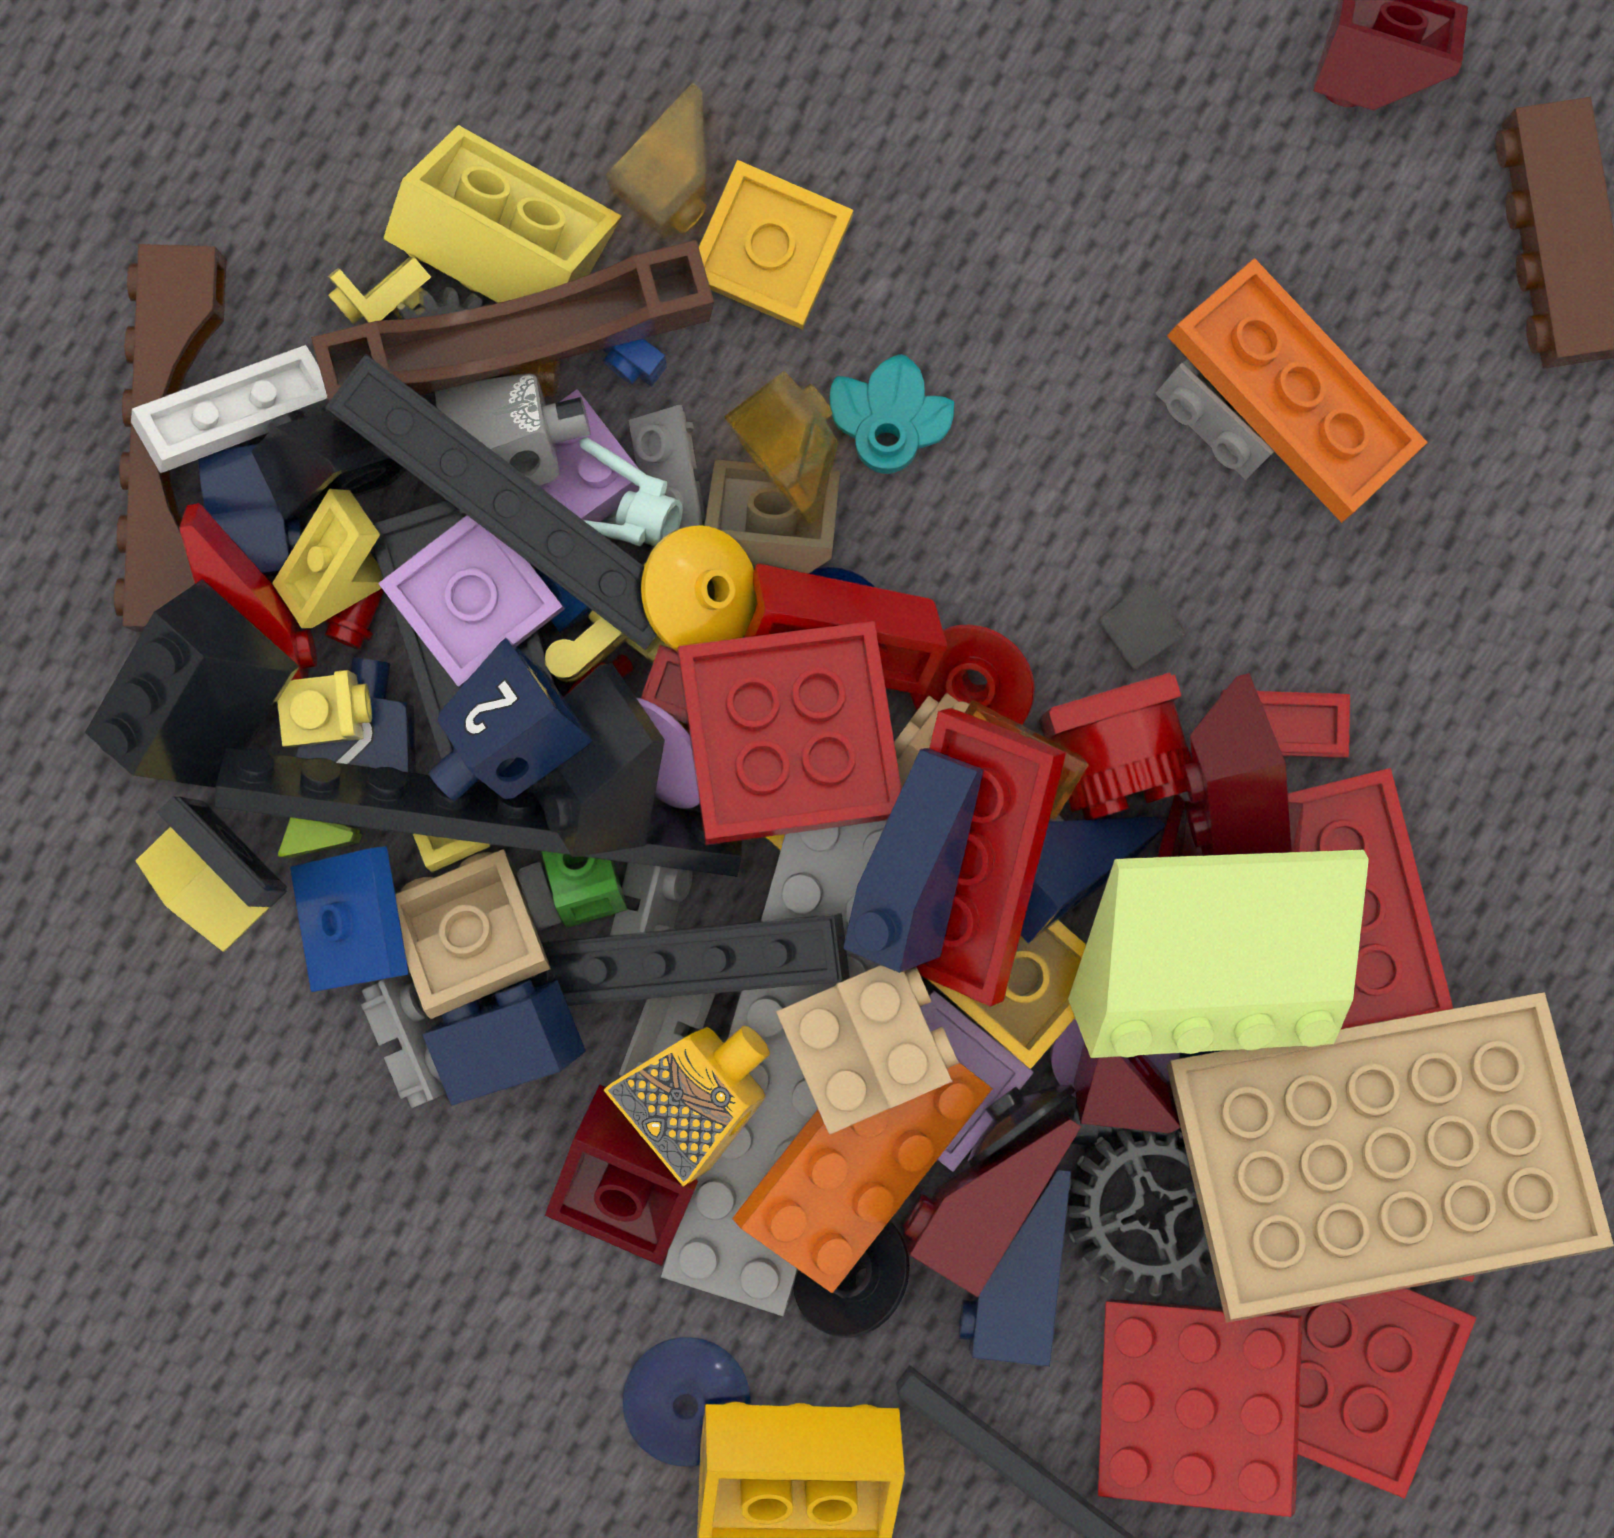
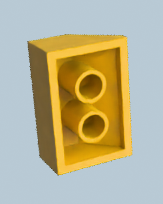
[697,1402,905,1538]

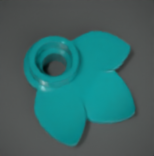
[829,354,954,474]

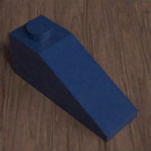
[843,748,984,973]
[1021,816,1166,944]
[959,1165,1071,1367]

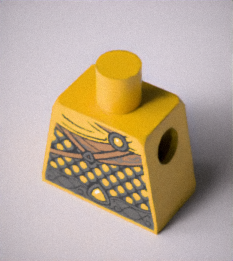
[604,1025,770,1187]

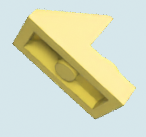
[272,489,383,628]

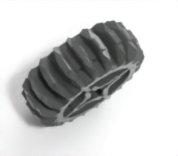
[1066,1128,1210,1296]

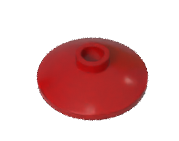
[910,625,1035,732]

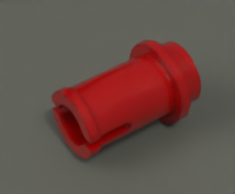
[324,588,384,650]

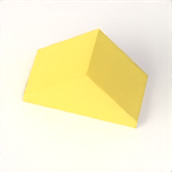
[135,827,270,952]

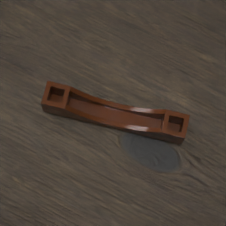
[311,240,714,418]
[114,244,227,632]

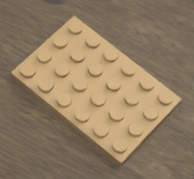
[1167,992,1614,1323]

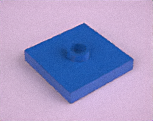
[290,846,409,992]

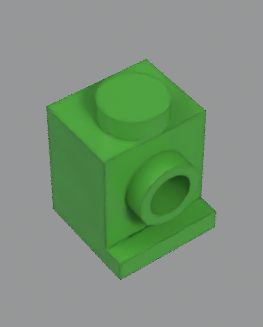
[541,851,628,928]

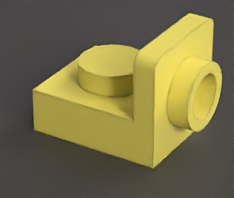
[277,670,372,748]

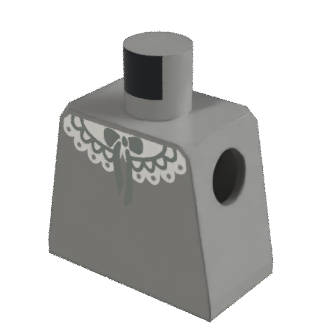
[435,373,591,513]

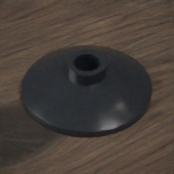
[967,1084,1076,1168]
[793,1221,910,1338]

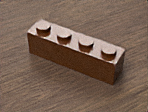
[1495,96,1614,369]

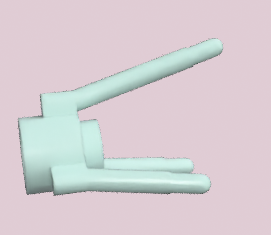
[579,437,683,546]

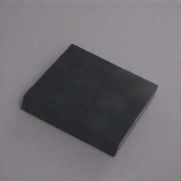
[157,796,287,907]

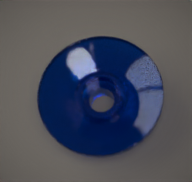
[623,1337,751,1467]

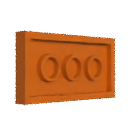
[1167,258,1428,523]
[732,1061,993,1293]

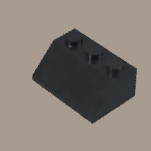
[85,579,300,788]

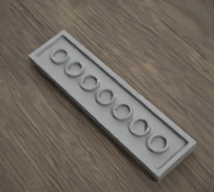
[661,821,887,1316]

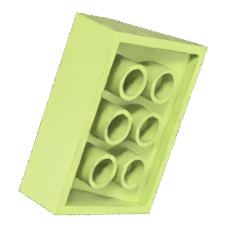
[1068,850,1369,1058]

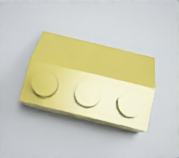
[383,125,622,303]

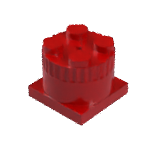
[1039,673,1192,820]

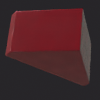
[1074,1042,1181,1133]

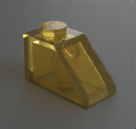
[606,83,707,240]
[724,371,838,525]

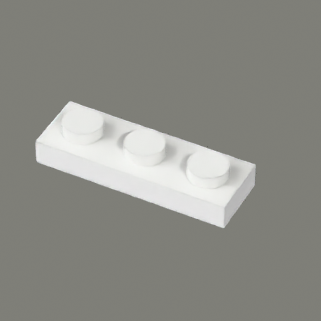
[131,345,329,473]

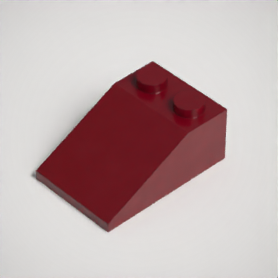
[902,1111,1082,1297]

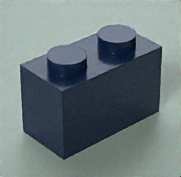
[422,979,586,1106]

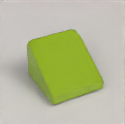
[278,817,362,858]

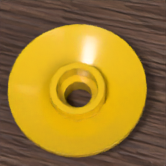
[641,525,757,652]

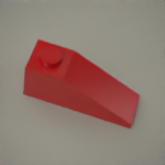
[179,503,317,680]

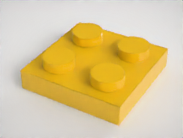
[699,160,853,330]

